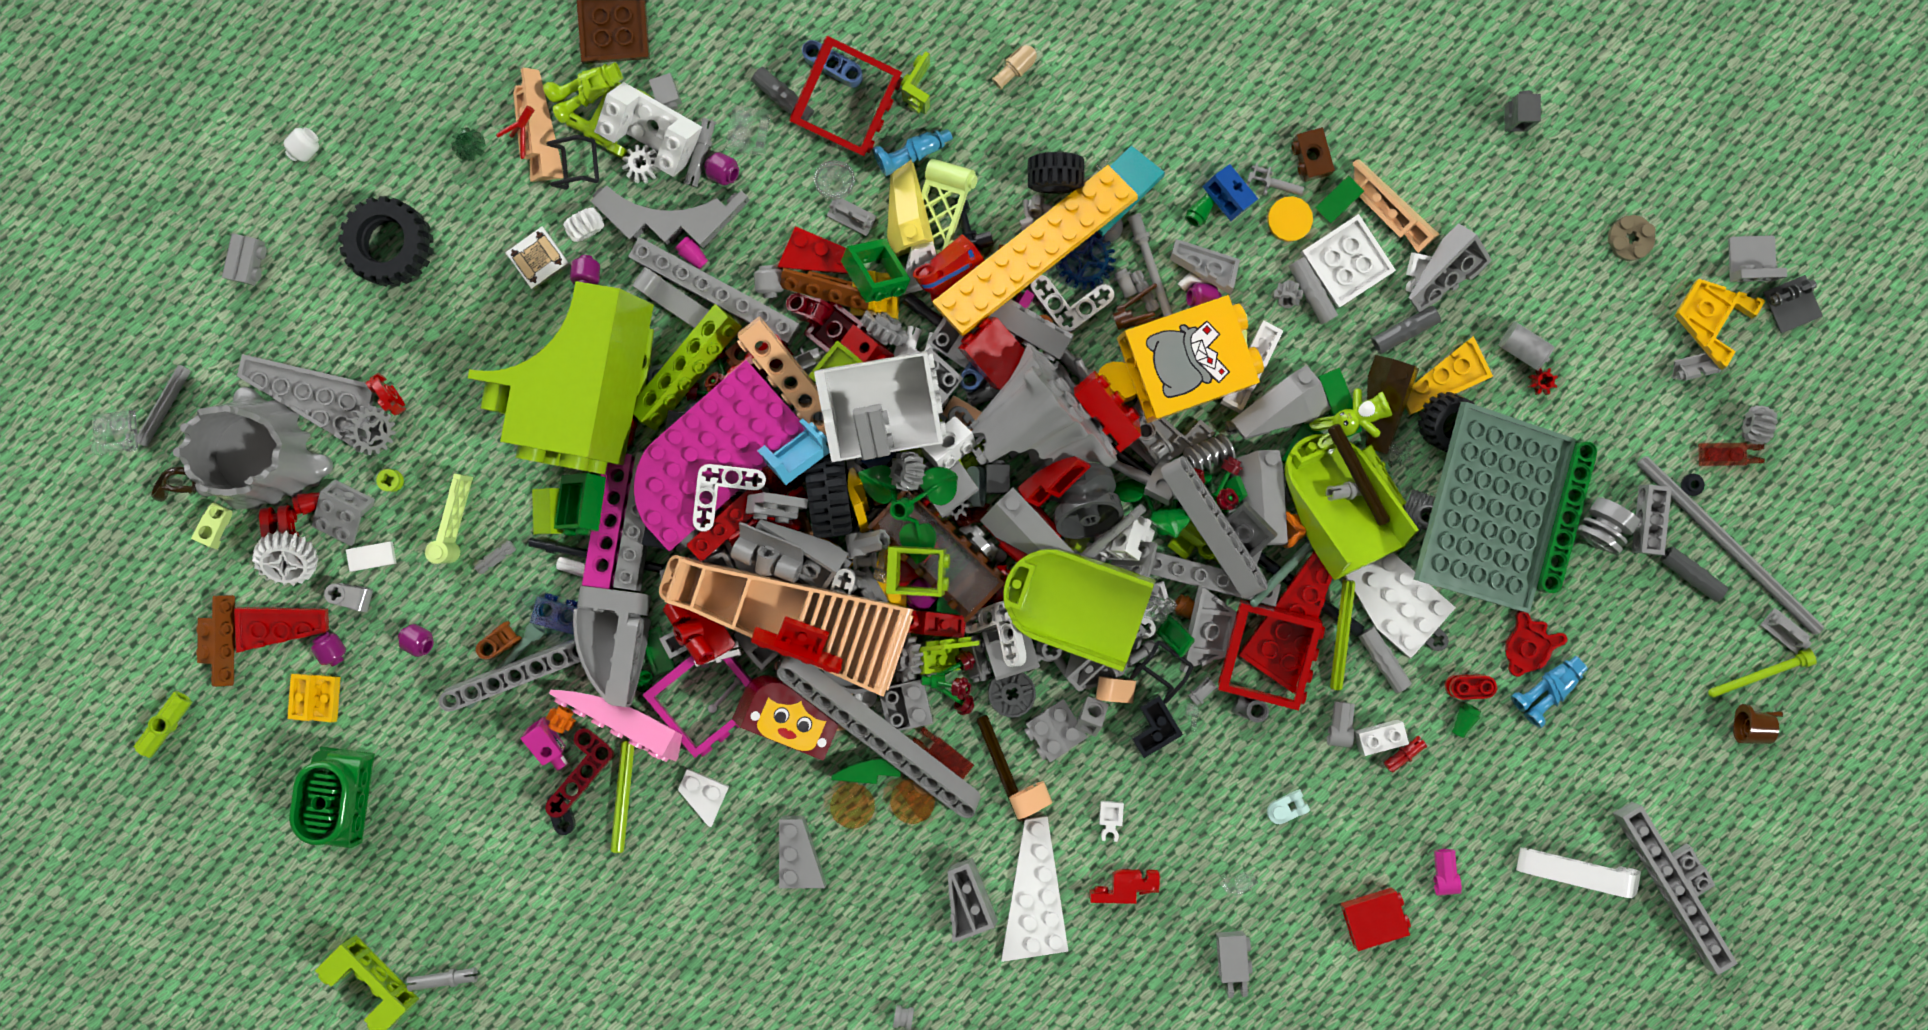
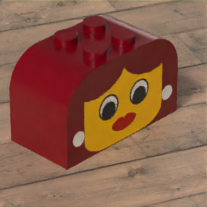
[732,675,838,761]

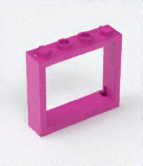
[643,656,752,758]

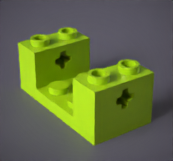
[315,935,419,1030]

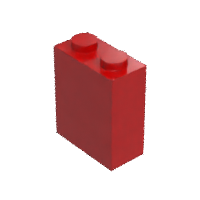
[958,316,1025,390]
[1340,887,1411,951]

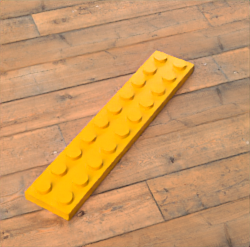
[933,165,1138,337]

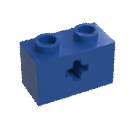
[1202,164,1258,221]

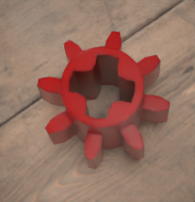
[1528,368,1558,395]

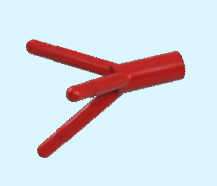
[496,105,535,159]

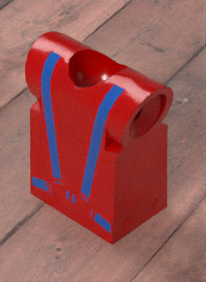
[913,234,985,317]

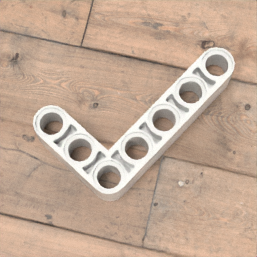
[1516,847,1641,898]

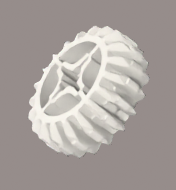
[252,530,318,586]

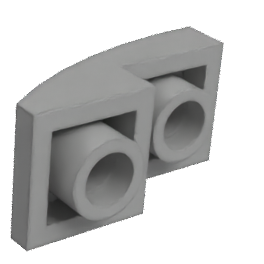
[1671,843,1715,897]

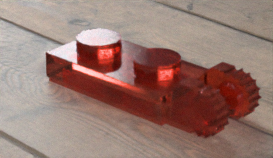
[1698,443,1765,466]
[913,727,974,779]

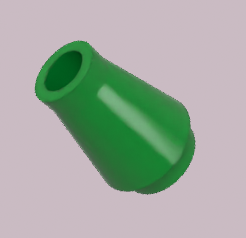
[1185,193,1215,228]
[1452,703,1482,738]

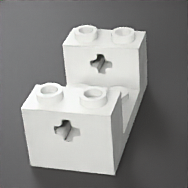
[595,82,702,177]

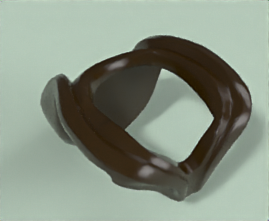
[151,467,196,502]

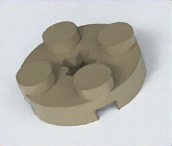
[1608,215,1656,261]

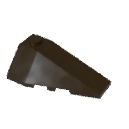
[1366,355,1419,454]

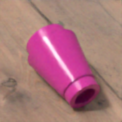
[675,236,708,269]

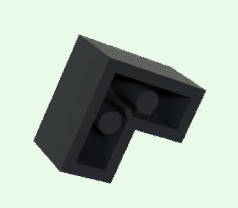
[1130,694,1183,758]

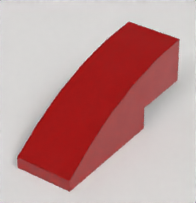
[1018,456,1091,507]

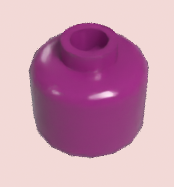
[704,152,739,186]
[570,255,600,285]
[1186,283,1222,308]
[906,577,939,611]
[398,624,434,657]
[311,632,346,667]

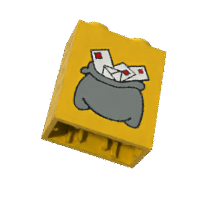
[1117,295,1264,424]

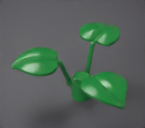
[858,465,958,564]
[1114,470,1213,538]

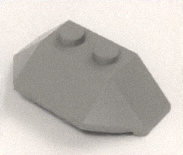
[1065,624,1146,691]

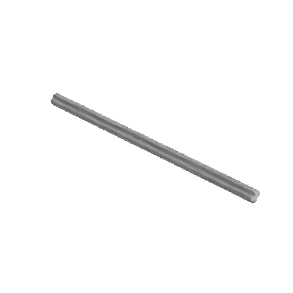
[1637,456,1824,635]

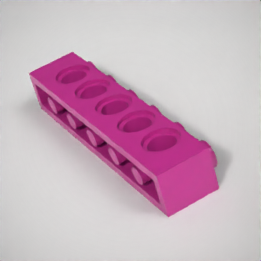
[582,454,635,590]

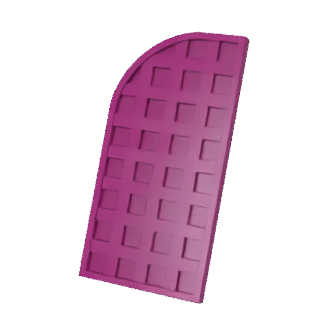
[634,360,804,552]

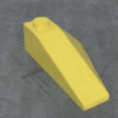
[887,160,935,257]

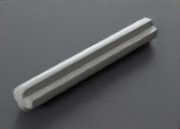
[135,365,190,446]

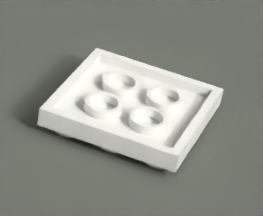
[1301,214,1396,309]

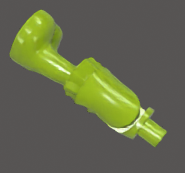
[543,62,623,123]

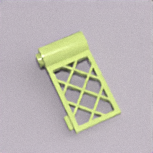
[922,159,978,255]
[425,474,473,564]

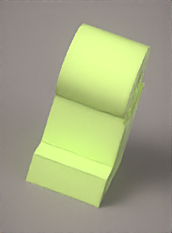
[191,503,232,550]

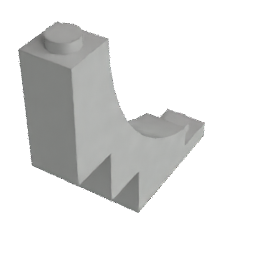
[591,185,750,248]

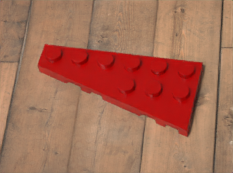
[1238,551,1332,694]

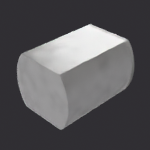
[1498,321,1555,371]

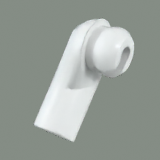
[1178,272,1211,292]

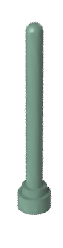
[1250,535,1313,607]
[466,621,546,709]

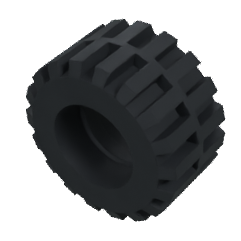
[1028,152,1084,194]
[1418,392,1475,452]

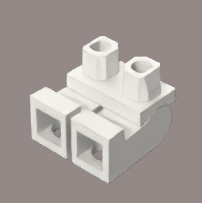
[1097,516,1155,561]

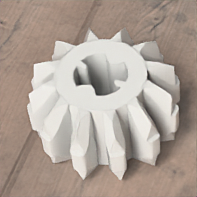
[622,145,660,184]
[563,208,604,242]

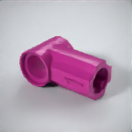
[1433,849,1462,896]

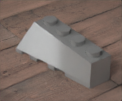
[988,299,1074,361]

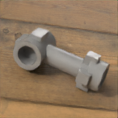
[1027,195,1054,218]

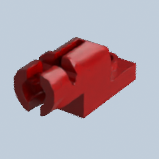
[908,611,966,638]
[1089,869,1160,904]

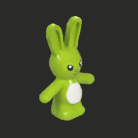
[1309,388,1392,450]

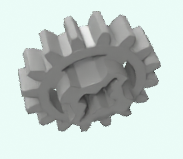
[860,310,908,346]
[344,405,396,455]
[893,633,923,682]

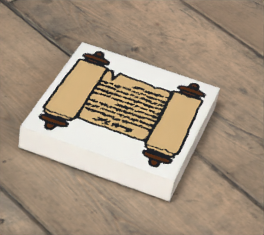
[505,227,570,290]

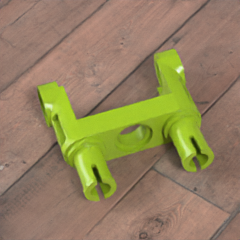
[566,82,654,159]

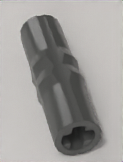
[751,66,814,121]
[1371,306,1441,354]
[1660,546,1728,602]

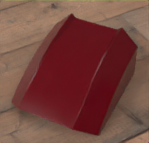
[804,301,868,353]

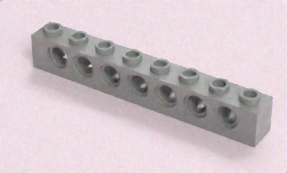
[628,237,801,346]
[1613,802,1738,975]

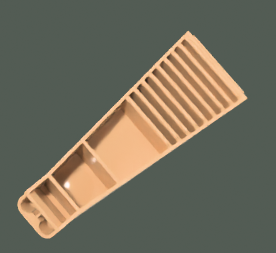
[659,555,913,697]

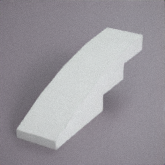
[1221,320,1283,413]

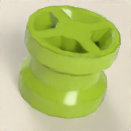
[376,469,404,492]

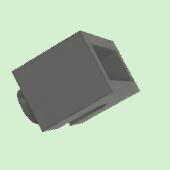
[1504,90,1541,132]
[986,460,1010,494]

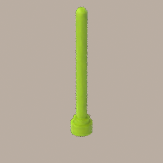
[1708,648,1817,697]

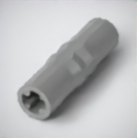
[1288,257,1338,325]
[1358,626,1412,693]

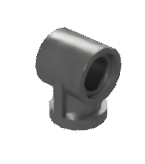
[1232,695,1269,723]

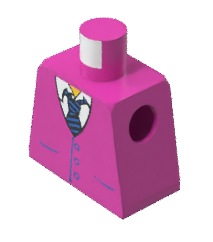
[520,716,568,771]

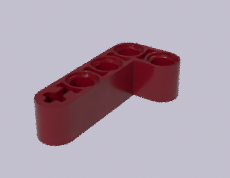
[545,729,614,818]

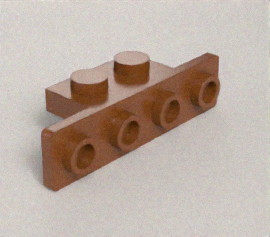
[780,268,869,311]
[196,595,235,687]

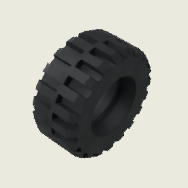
[338,196,434,287]
[805,453,853,538]

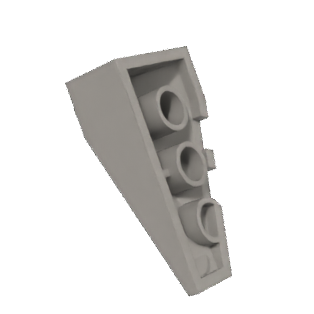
[1408,223,1492,312]
[1230,450,1288,545]
[980,488,1075,554]
[755,519,848,589]

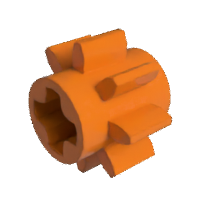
[546,705,576,733]

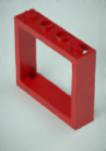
[789,36,903,156]
[1218,599,1325,711]

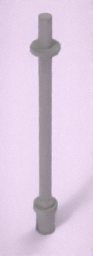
[1127,213,1173,317]

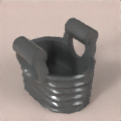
[1404,489,1435,537]

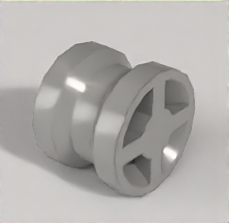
[893,1005,914,1030]

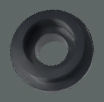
[1681,473,1705,496]

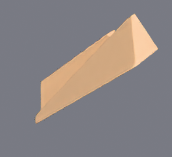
[513,67,564,182]
[1353,159,1440,253]

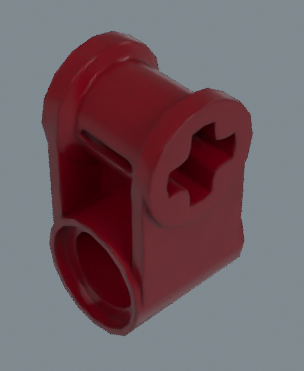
[786,293,832,327]

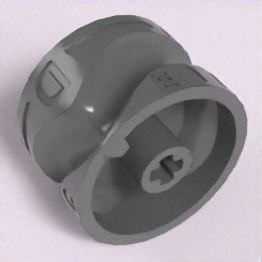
[1048,463,1124,539]

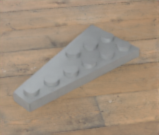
[237,354,375,449]

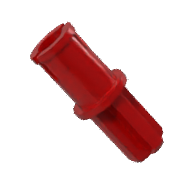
[1384,736,1427,773]

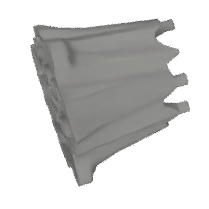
[970,344,1117,477]
[173,387,333,510]

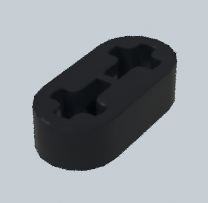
[547,793,576,835]

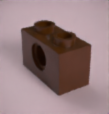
[1291,127,1335,182]

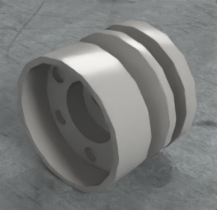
[1577,497,1640,555]

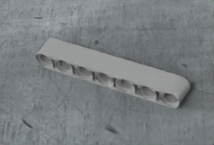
[1161,456,1268,599]
[439,638,581,712]

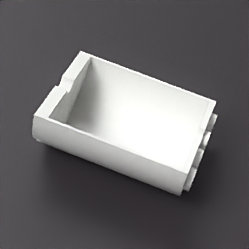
[814,351,947,462]

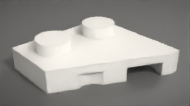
[678,768,729,827]

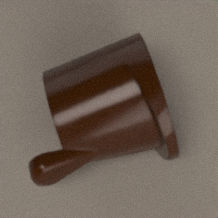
[1733,704,1783,744]

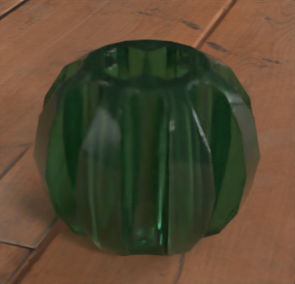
[451,127,486,162]

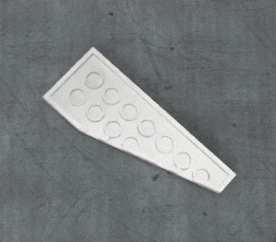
[1345,553,1456,658]

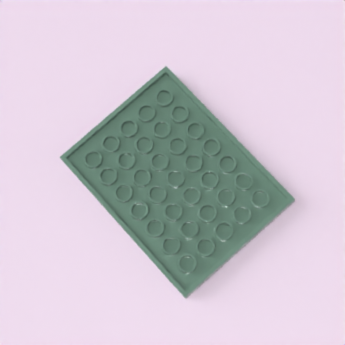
[1413,402,1576,613]

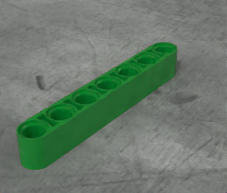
[1537,442,1597,593]

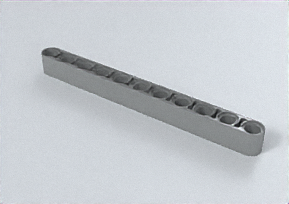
[777,656,981,818]

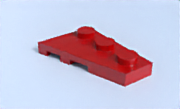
[777,226,848,274]

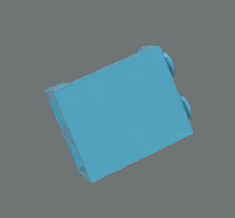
[757,418,830,485]

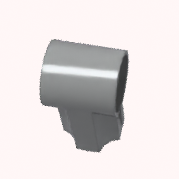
[845,529,890,559]
[1327,701,1355,748]

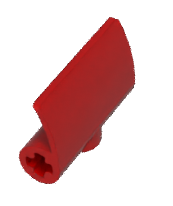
[663,603,735,665]

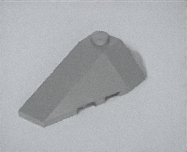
[1230,365,1330,439]

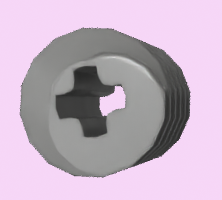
[1183,434,1235,470]

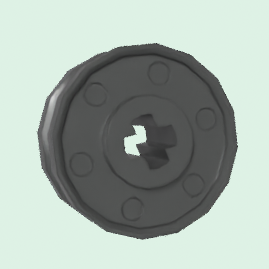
[988,672,1036,718]

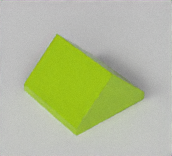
[532,488,579,535]

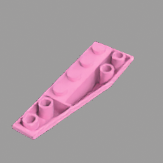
[549,690,683,762]

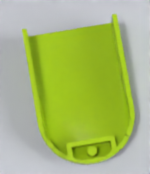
[1285,434,1419,581]
[1004,549,1156,672]

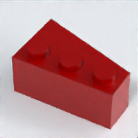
[1074,371,1141,452]

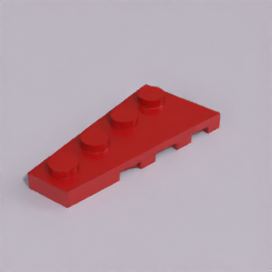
[234,607,329,653]

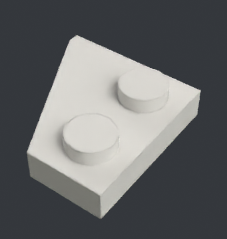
[903,241,936,295]

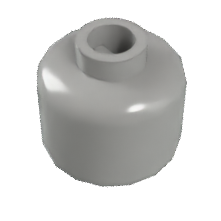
[754,265,784,298]

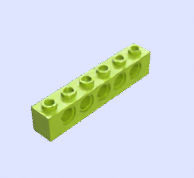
[633,304,742,431]

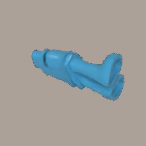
[872,129,953,176]
[1510,656,1588,729]

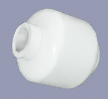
[284,128,319,162]

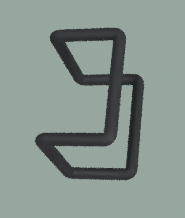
[546,135,599,190]
[1130,640,1194,704]

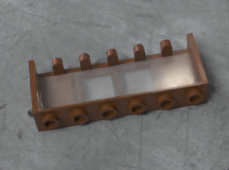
[868,490,1006,623]

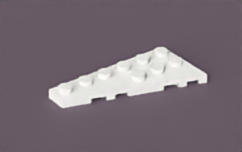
[1001,815,1068,962]

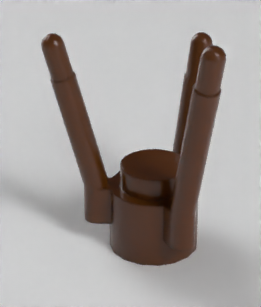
[1113,283,1163,330]

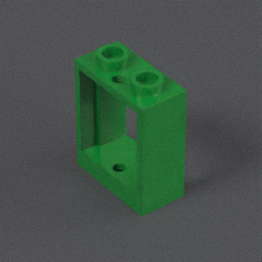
[841,238,911,303]
[554,473,606,536]

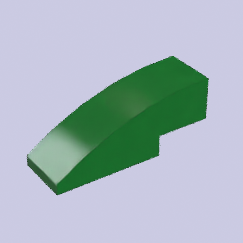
[1317,368,1362,438]
[831,757,901,784]

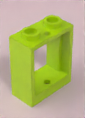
[886,545,950,597]

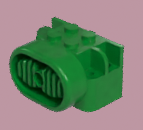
[289,746,375,848]

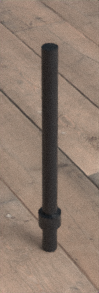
[528,538,664,573]

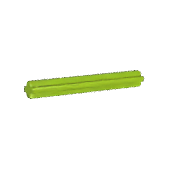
[1330,579,1355,690]
[610,740,634,853]

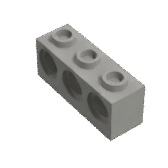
[1632,484,1672,555]

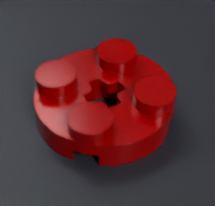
[366,373,406,416]

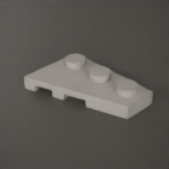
[1170,239,1240,295]

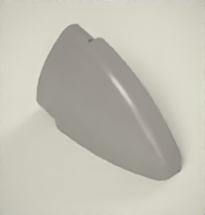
[573,586,651,707]

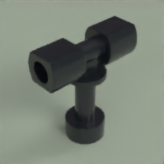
[951,200,994,250]

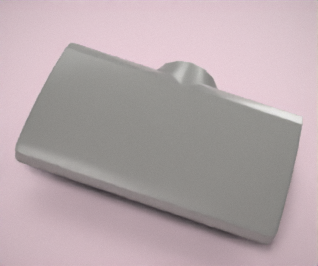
[731,522,804,583]

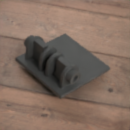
[1763,275,1823,333]

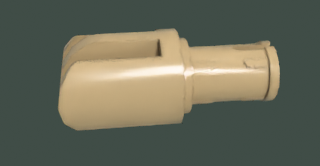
[992,45,1037,89]

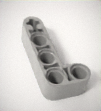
[632,267,709,328]

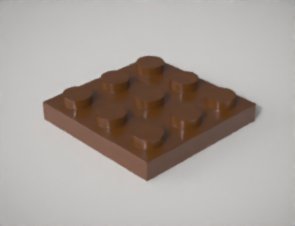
[577,0,650,64]

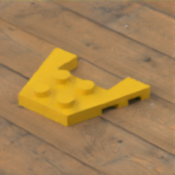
[1674,279,1765,370]

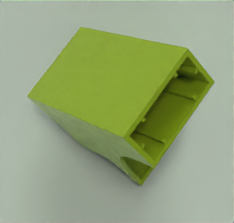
[468,281,654,475]

